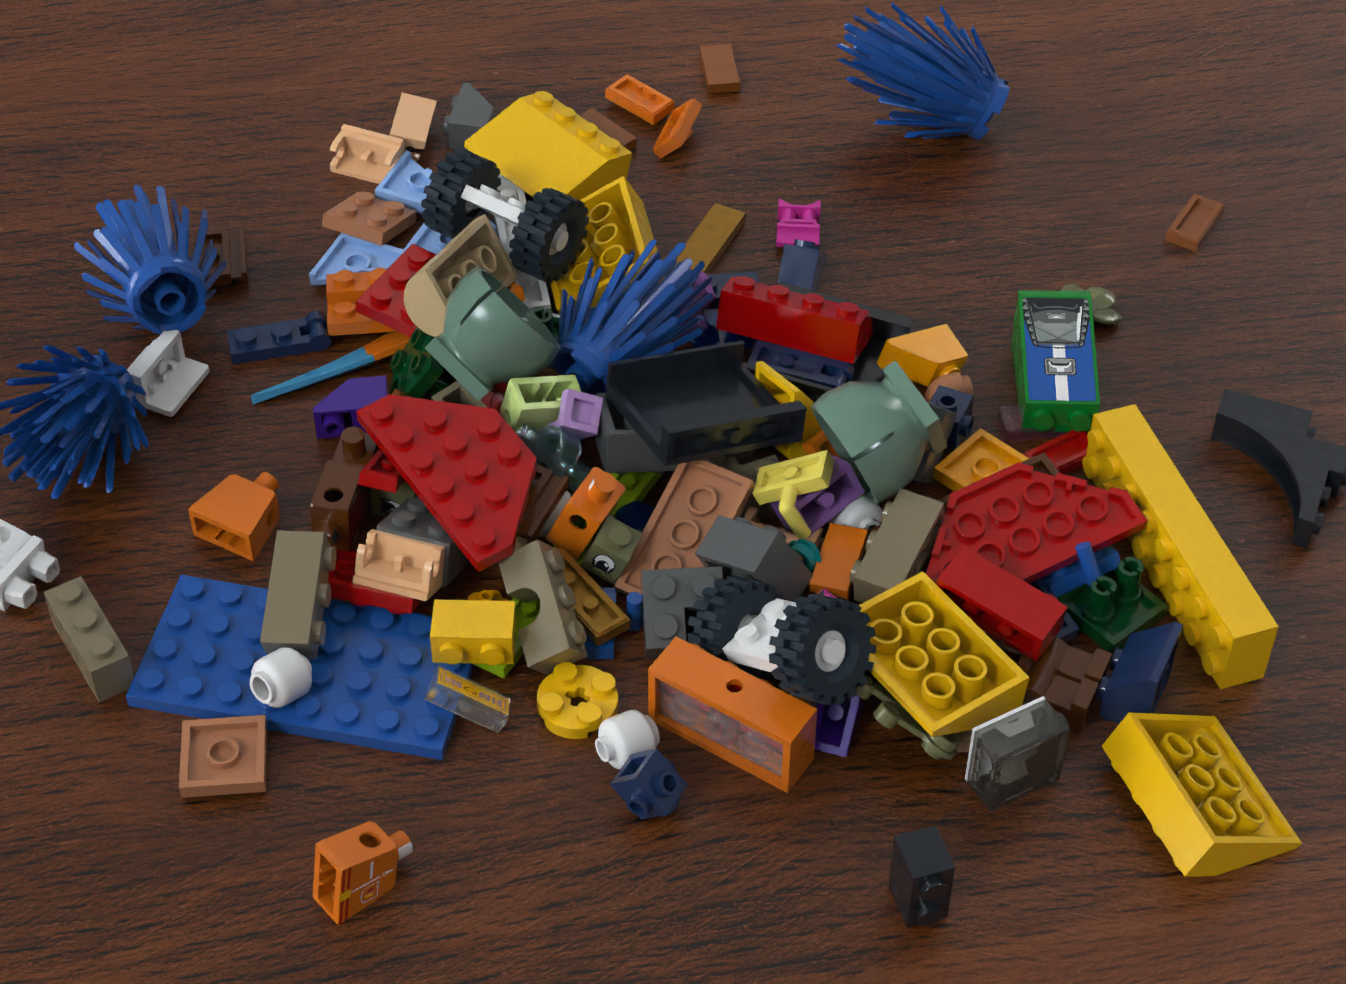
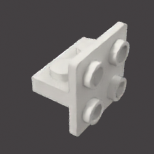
[127,330,210,417]

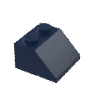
[1096,622,1183,724]

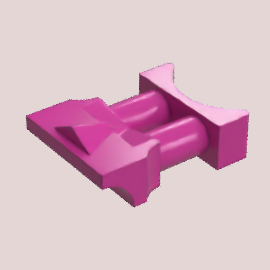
[776,199,821,247]

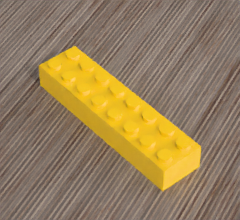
[1082,404,1279,690]

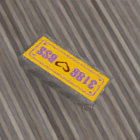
[424,665,511,733]

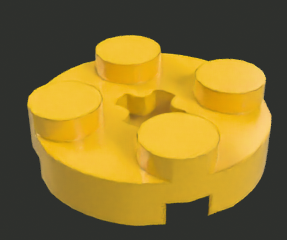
[537,662,619,739]

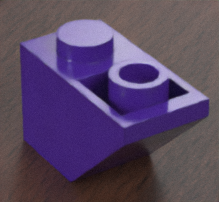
[313,375,388,439]

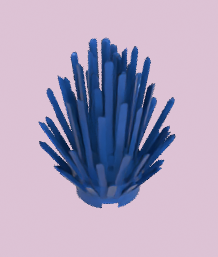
[836,2,1010,141]
[74,185,227,334]
[548,239,713,396]
[0,345,149,499]

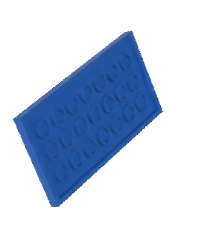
[126,575,475,760]

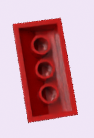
[716,276,874,364]

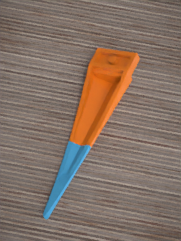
[250,282,525,405]

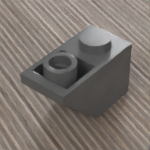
[443,82,494,151]

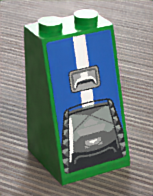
[1011,290,1100,432]

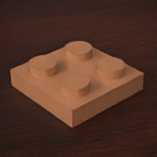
[322,192,417,246]
[179,715,267,798]

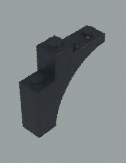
[1211,389,1346,548]

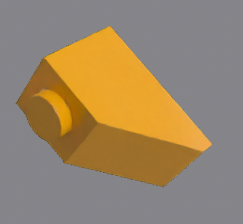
[877,324,969,387]

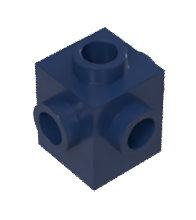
[929,385,974,450]
[610,748,688,820]

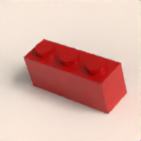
[936,546,1068,662]

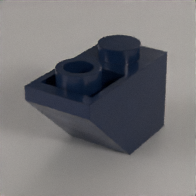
[777,239,827,291]

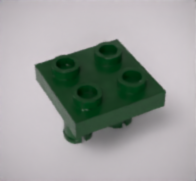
[390,327,455,399]
[1056,556,1168,655]

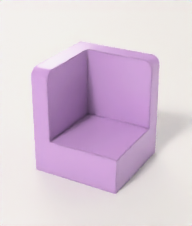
[546,389,603,440]

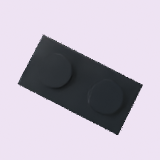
[888,825,955,928]

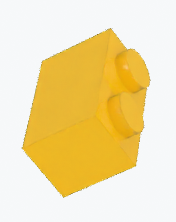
[430,599,517,665]

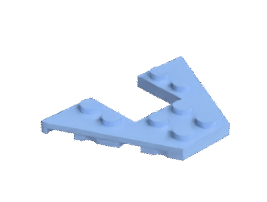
[309,150,497,285]

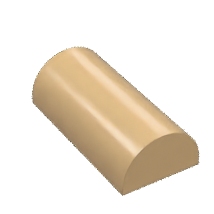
[404,214,519,337]

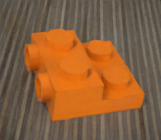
[326,267,396,336]

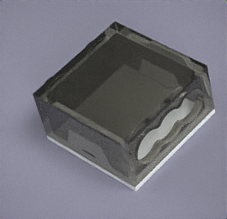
[965,696,1070,812]

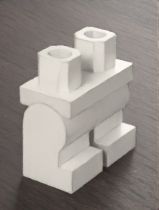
[0,519,60,612]

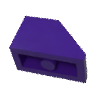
[814,672,872,757]

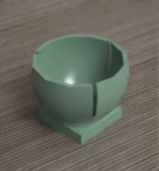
[425,266,561,402]
[811,360,947,506]

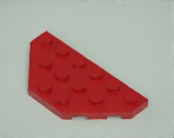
[356,394,537,572]
[925,462,1147,584]

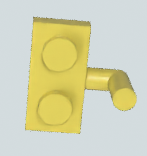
[753,450,835,539]

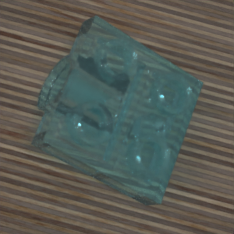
[516,423,591,491]

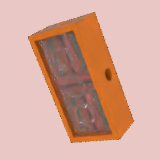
[648,636,817,793]

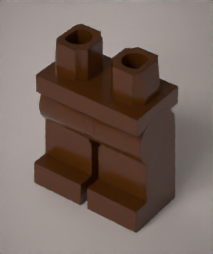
[1002,637,1112,734]

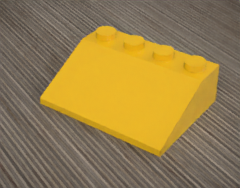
[464,91,632,200]
[550,175,665,314]
[859,571,1029,737]
[1102,712,1302,877]

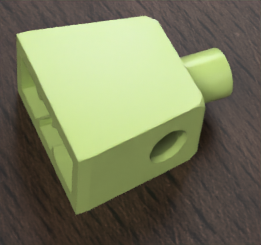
[500,375,581,447]

